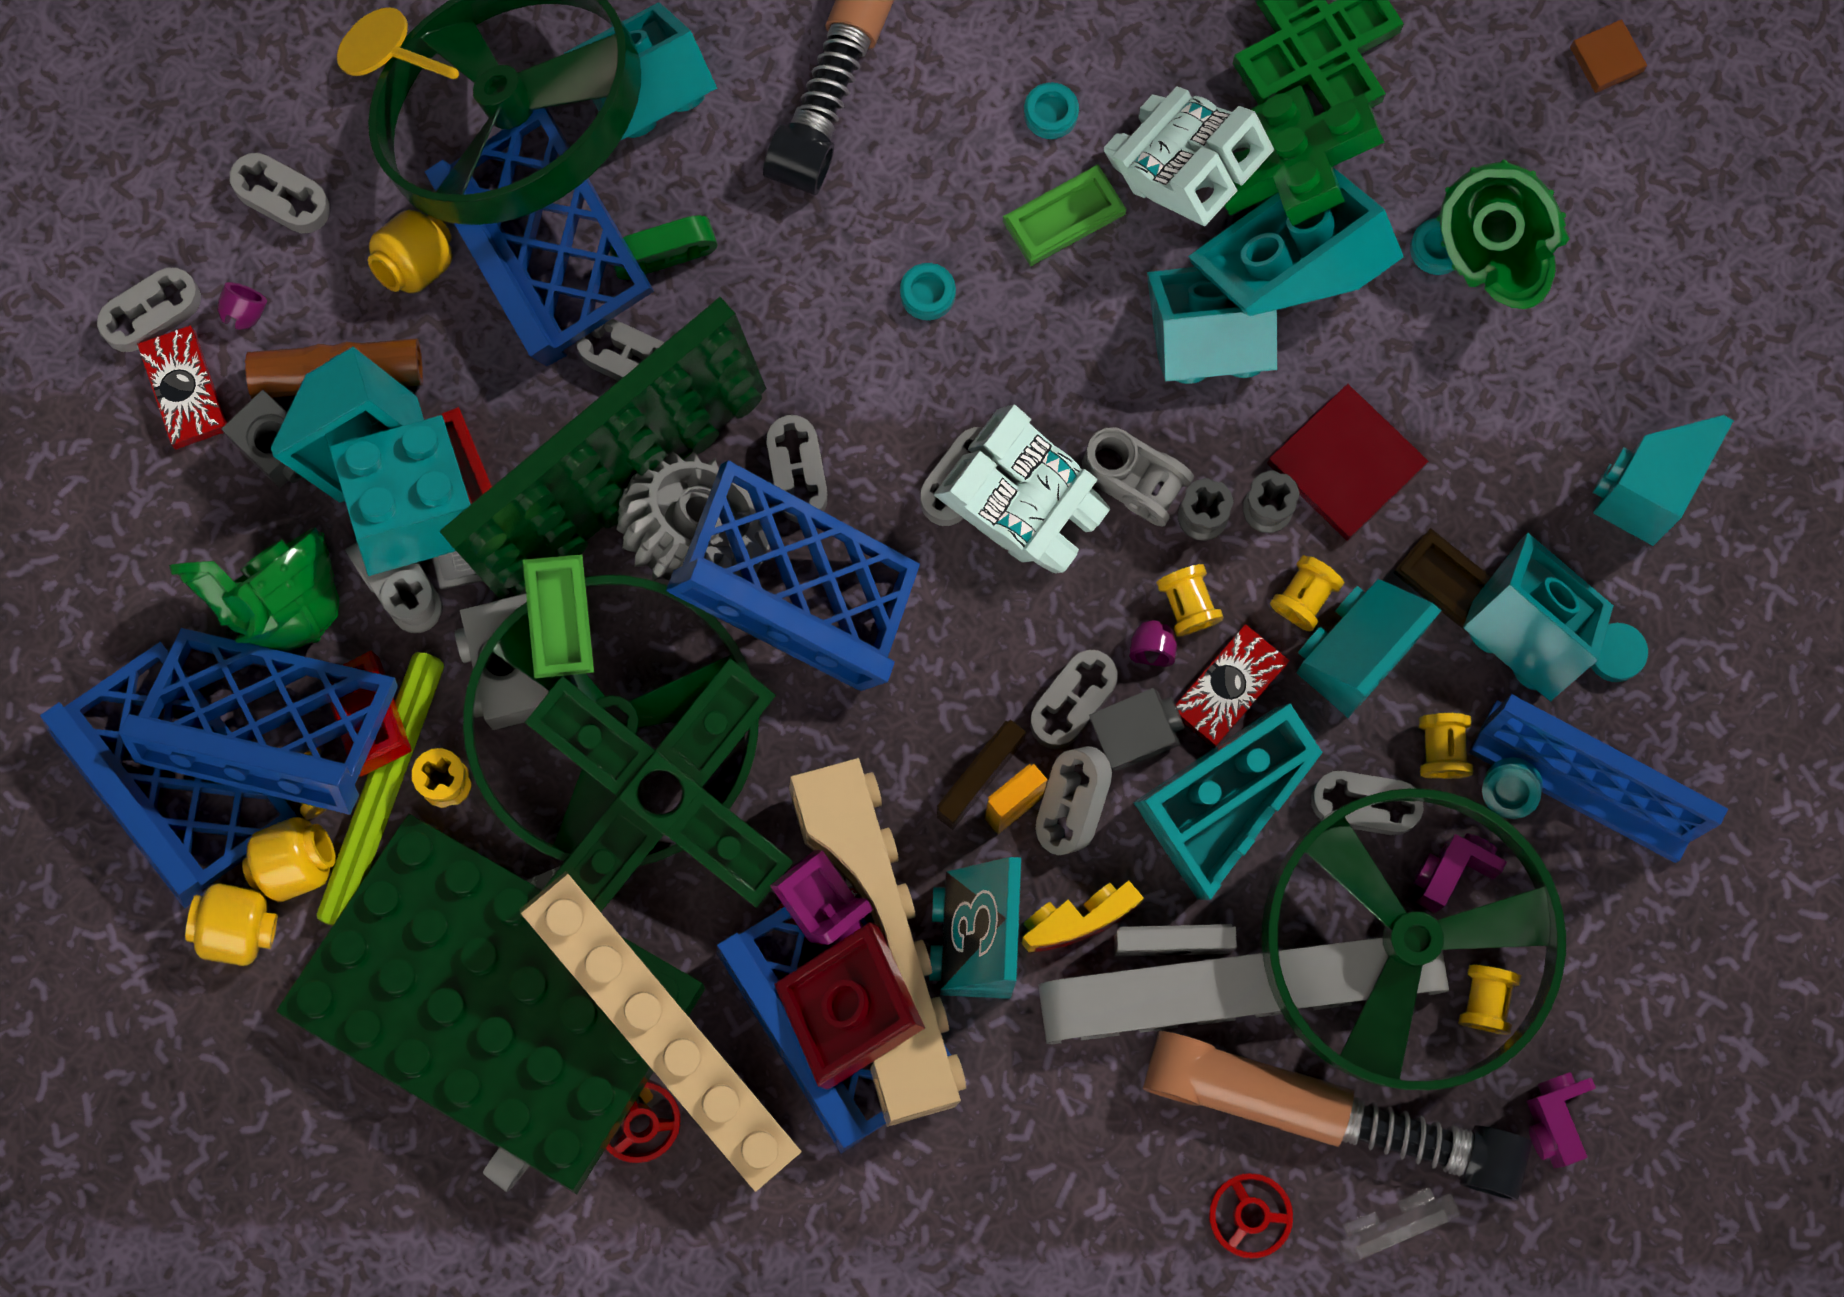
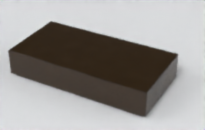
[1393,528,1491,634]
[937,719,1026,830]

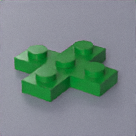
[1232,0,1404,111]
[1224,85,1385,226]

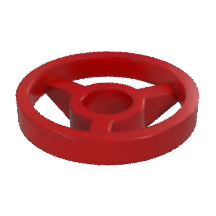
[606,1080,680,1163]
[1209,1173,1293,1258]

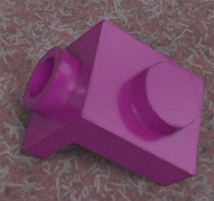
[1413,833,1507,913]
[770,850,873,945]
[1526,1072,1596,1168]

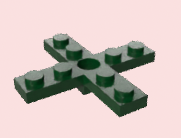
[524,658,794,912]

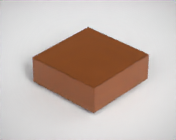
[1570,19,1647,93]

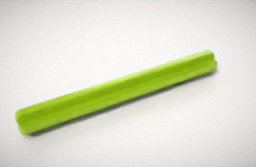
[317,652,444,926]

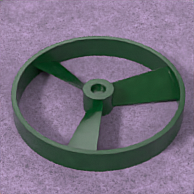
[368,0,641,225]
[463,575,759,866]
[1262,788,1566,1090]

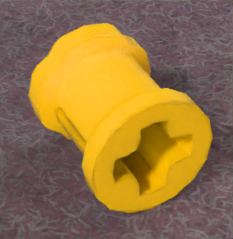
[1270,555,1344,631]
[1156,564,1224,637]
[1419,713,1473,778]
[412,748,472,808]
[1458,965,1521,1035]

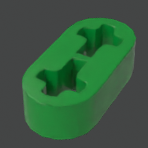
[609,215,718,280]

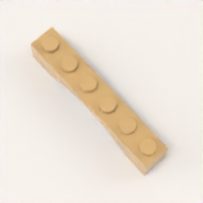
[789,758,966,1127]
[520,871,802,1192]

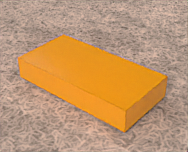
[985,764,1047,834]

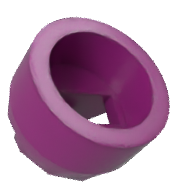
[217,282,267,330]
[1129,620,1177,667]

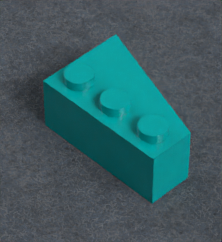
[1133,703,1323,900]

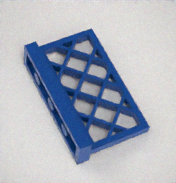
[424,108,654,366]
[666,460,920,691]
[119,628,398,815]
[40,642,298,909]
[1468,694,1728,863]
[716,907,951,1154]

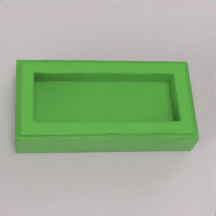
[1003,165,1127,267]
[523,554,594,678]

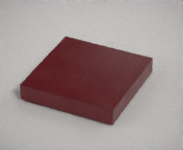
[1267,384,1429,541]
[774,922,925,1090]

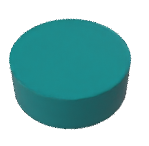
[1024,82,1079,139]
[1410,218,1454,275]
[900,263,956,320]
[1591,623,1648,682]
[1482,757,1543,819]

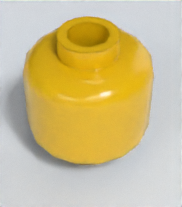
[368,210,452,293]
[242,817,335,902]
[185,884,278,966]

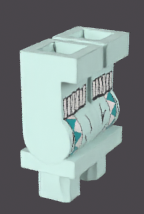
[1104,86,1274,226]
[933,404,1110,573]

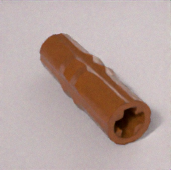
[245,338,423,399]

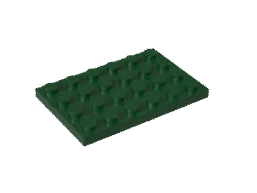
[439,297,767,600]
[276,813,705,1195]

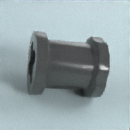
[1243,470,1300,533]
[1178,478,1234,541]

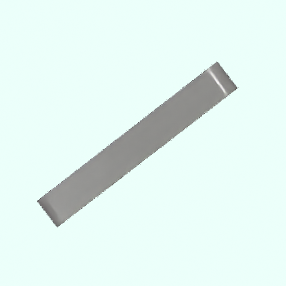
[1038,937,1449,1044]

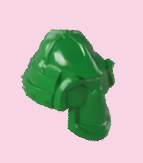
[1437,159,1570,309]
[169,527,340,652]

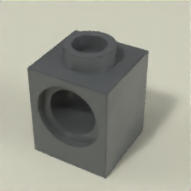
[221,390,303,489]
[1089,688,1185,771]

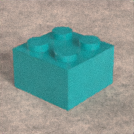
[329,415,471,576]

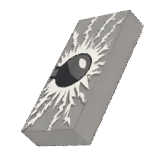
[1113,924,1237,957]

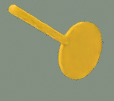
[337,7,459,79]

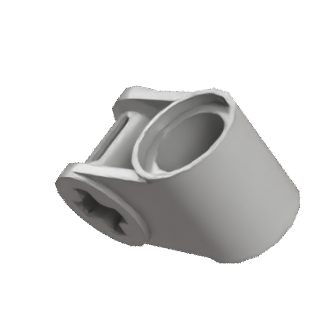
[1082,427,1194,527]
[345,542,442,633]

